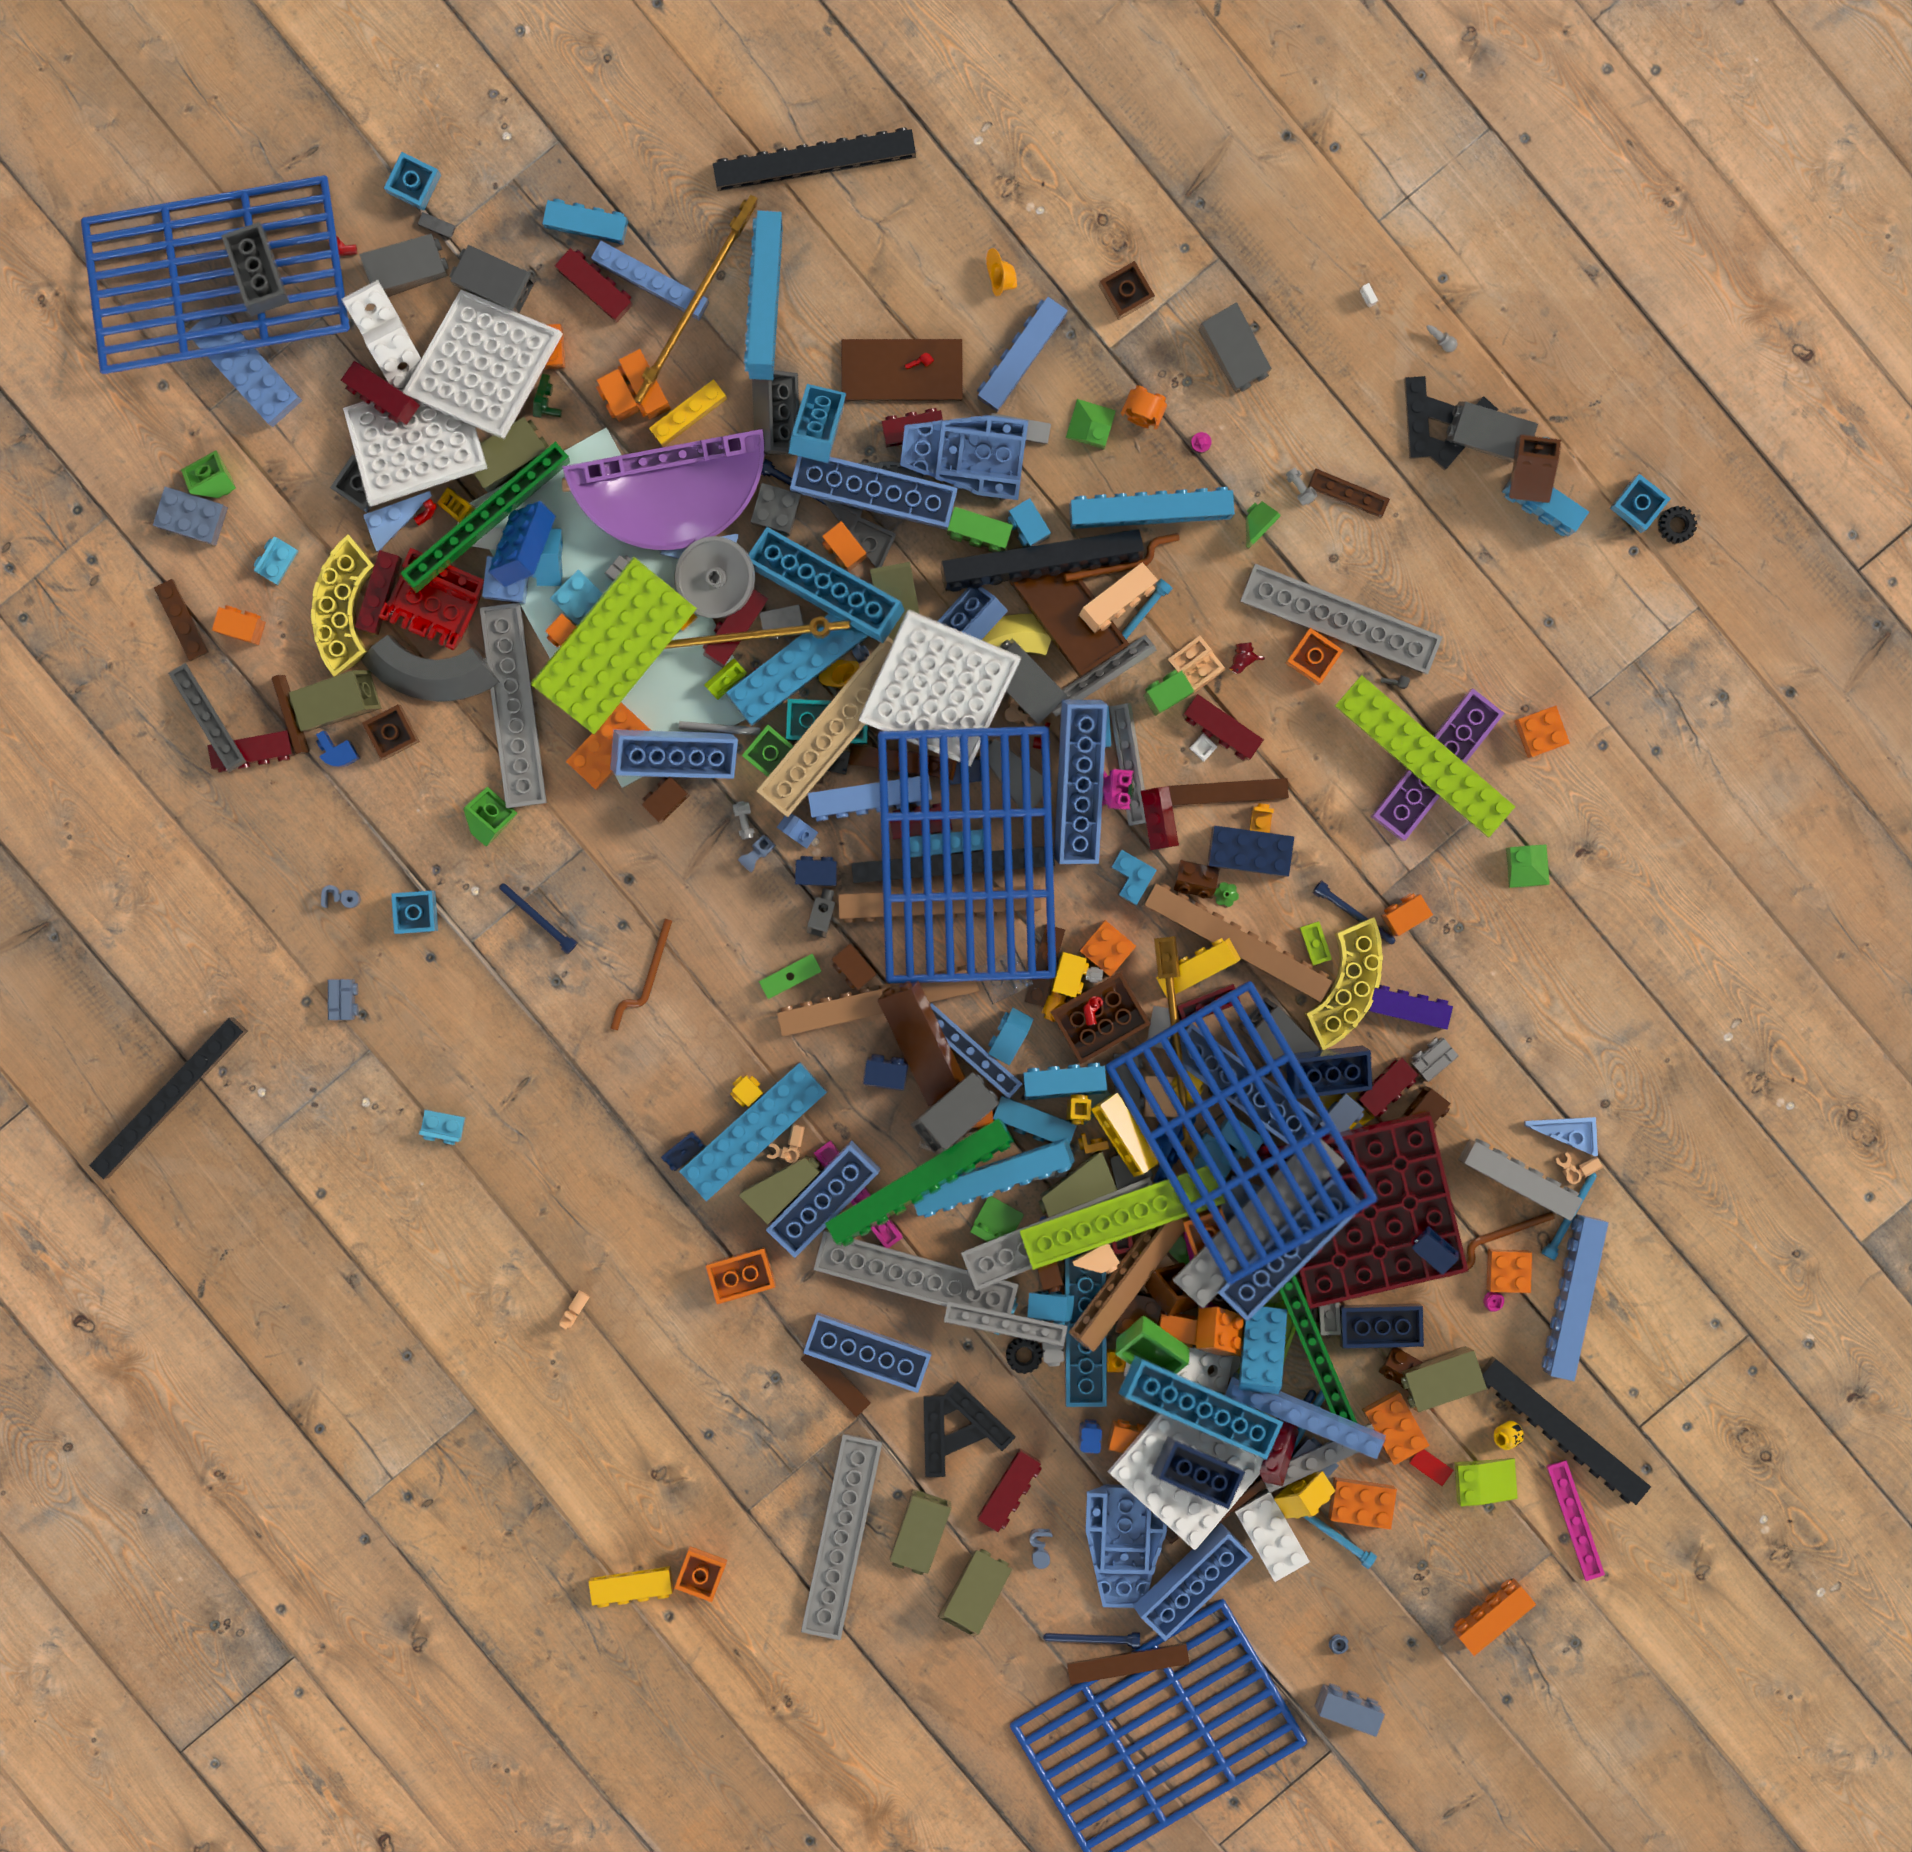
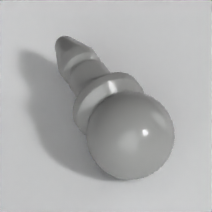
[1426,325,1458,352]

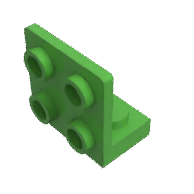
[970,1196,1024,1242]

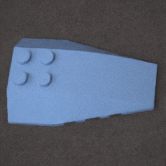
[900,415,1029,500]
[1085,1484,1167,1608]

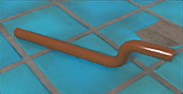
[1064,533,1180,582]
[610,919,672,1031]
[1447,1211,1555,1278]

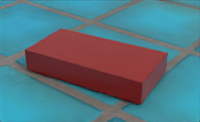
[1409,1449,1454,1486]

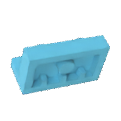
[254,536,298,585]
[419,1110,466,1145]

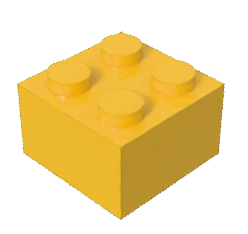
[1051,952,1089,998]
[1274,1471,1335,1519]

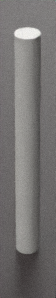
[679,721,760,735]

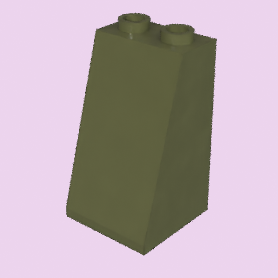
[474,417,549,493]
[870,562,920,641]
[289,670,382,731]
[1038,1151,1117,1217]
[739,1155,821,1224]
[1401,1346,1487,1413]
[890,1489,951,1575]
[938,1549,1012,1637]

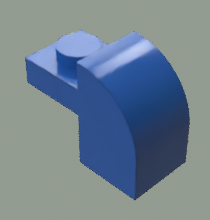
[316,731,361,767]

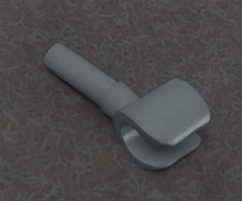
[1381,675,1410,689]

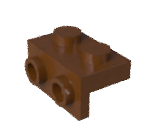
[1174,860,1220,899]
[1379,1347,1423,1390]

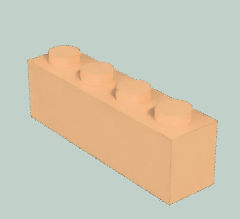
[1079,562,1158,633]

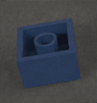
[795,856,838,886]

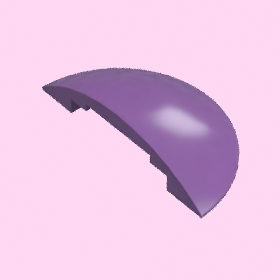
[563,429,764,550]

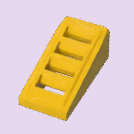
[437,487,476,523]

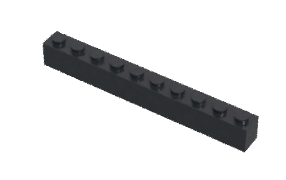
[713,127,916,191]
[940,529,1144,592]
[852,847,1055,883]
[89,1017,248,1180]
[1481,1356,1651,1505]

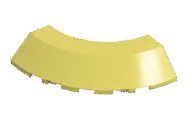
[311,535,375,677]
[982,614,1051,657]
[1304,917,1383,1050]

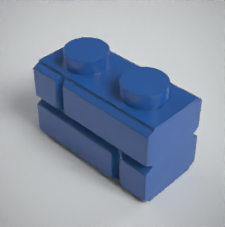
[1078,1419,1102,1453]

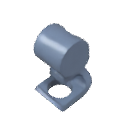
[738,834,776,873]
[321,885,361,908]
[1029,1528,1053,1569]

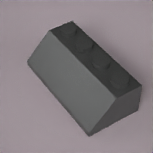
[752,370,799,455]

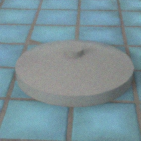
[675,536,755,618]

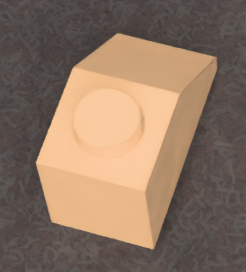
[1072,1244,1120,1274]

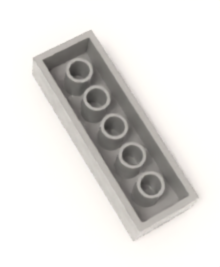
[1458,1138,1583,1221]

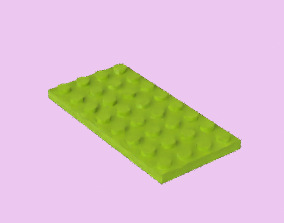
[530,557,697,734]

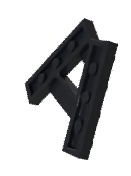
[1404,376,1499,471]
[923,1380,1016,1477]

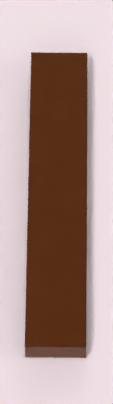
[1169,778,1289,806]
[1067,1643,1190,1685]

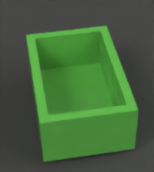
[947,507,1013,553]
[1143,670,1195,716]
[1116,1316,1189,1374]

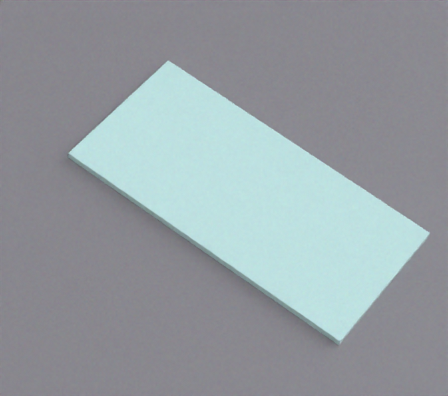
[470,428,746,788]

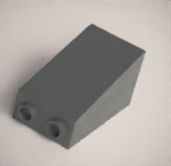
[359,234,449,297]
[449,245,536,314]
[1198,302,1272,392]
[1446,401,1538,462]
[999,638,1068,725]
[988,739,1052,809]
[1238,998,1321,1074]
[910,1073,999,1155]

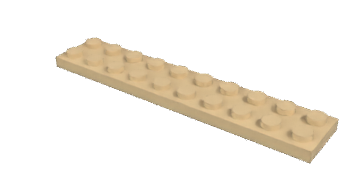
[756,637,894,817]

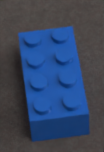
[488,501,556,587]

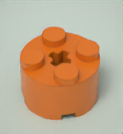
[1121,386,1167,429]

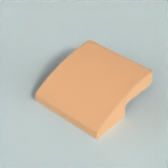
[1168,636,1225,694]
[1143,1076,1179,1117]

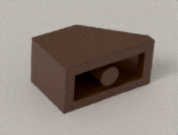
[1037,1262,1063,1294]

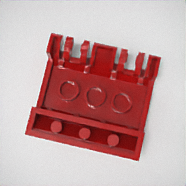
[379,547,484,651]

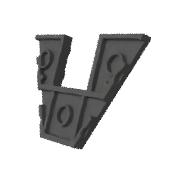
[823,461,924,568]

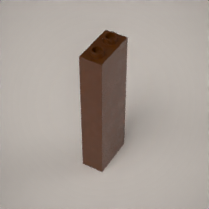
[877,981,965,1106]

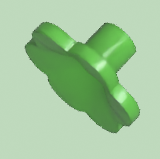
[1214,882,1239,907]

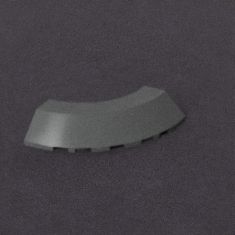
[361,635,500,702]

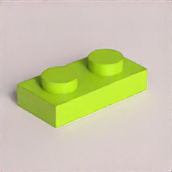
[704,658,747,700]
[1299,921,1332,966]

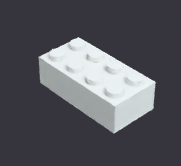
[1235,1488,1310,1582]

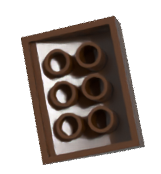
[1051,972,1151,1065]

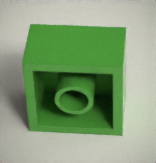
[742,725,794,777]

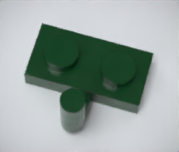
[533,374,562,418]

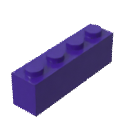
[1368,985,1453,1030]

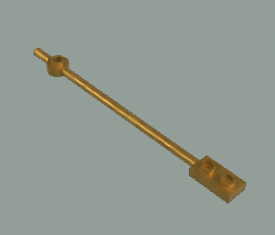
[634,194,758,404]
[665,617,851,649]
[1154,936,1199,1168]

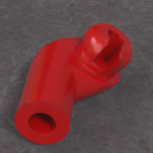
[328,236,358,256]
[413,499,437,526]
[1083,996,1103,1026]

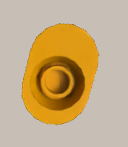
[986,248,1017,296]
[819,660,860,690]

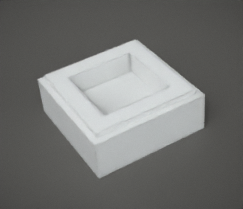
[1360,283,1378,308]
[1189,734,1218,762]

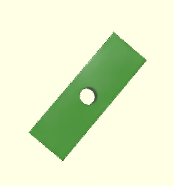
[759,953,822,999]

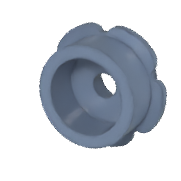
[852,644,870,663]
[1329,1634,1348,1654]

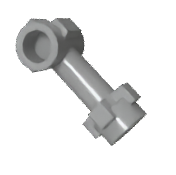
[1286,468,1317,506]
[732,801,754,840]
[1085,967,1103,983]

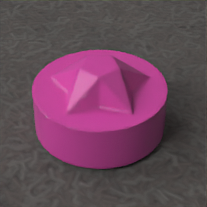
[1191,432,1212,453]
[1483,1292,1505,1312]

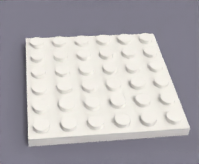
[403,289,563,439]
[343,388,487,506]
[859,610,1021,766]
[1108,1412,1263,1550]

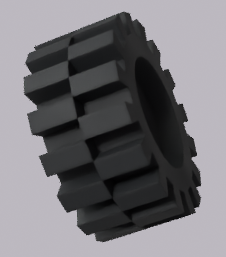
[1658,506,1697,544]
[1006,1338,1042,1374]

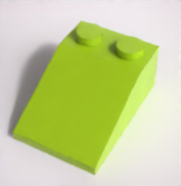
[1454,1458,1518,1506]

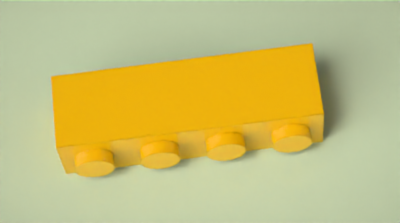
[649,379,727,447]
[1156,938,1240,999]
[1091,1093,1159,1177]
[588,1566,674,1608]

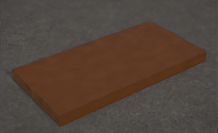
[841,339,963,401]
[1010,571,1129,678]

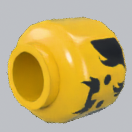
[1494,1421,1524,1450]

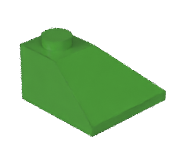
[1066,399,1116,449]
[181,450,236,498]
[1246,501,1281,549]
[463,787,517,847]
[1506,844,1550,888]

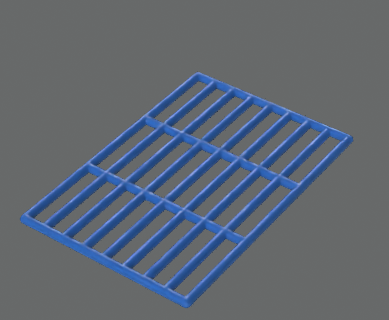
[81,175,350,374]
[878,726,1056,984]
[1105,981,1377,1284]
[1010,1599,1307,1852]

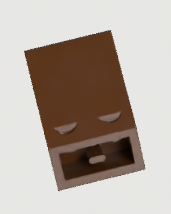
[1509,435,1561,503]

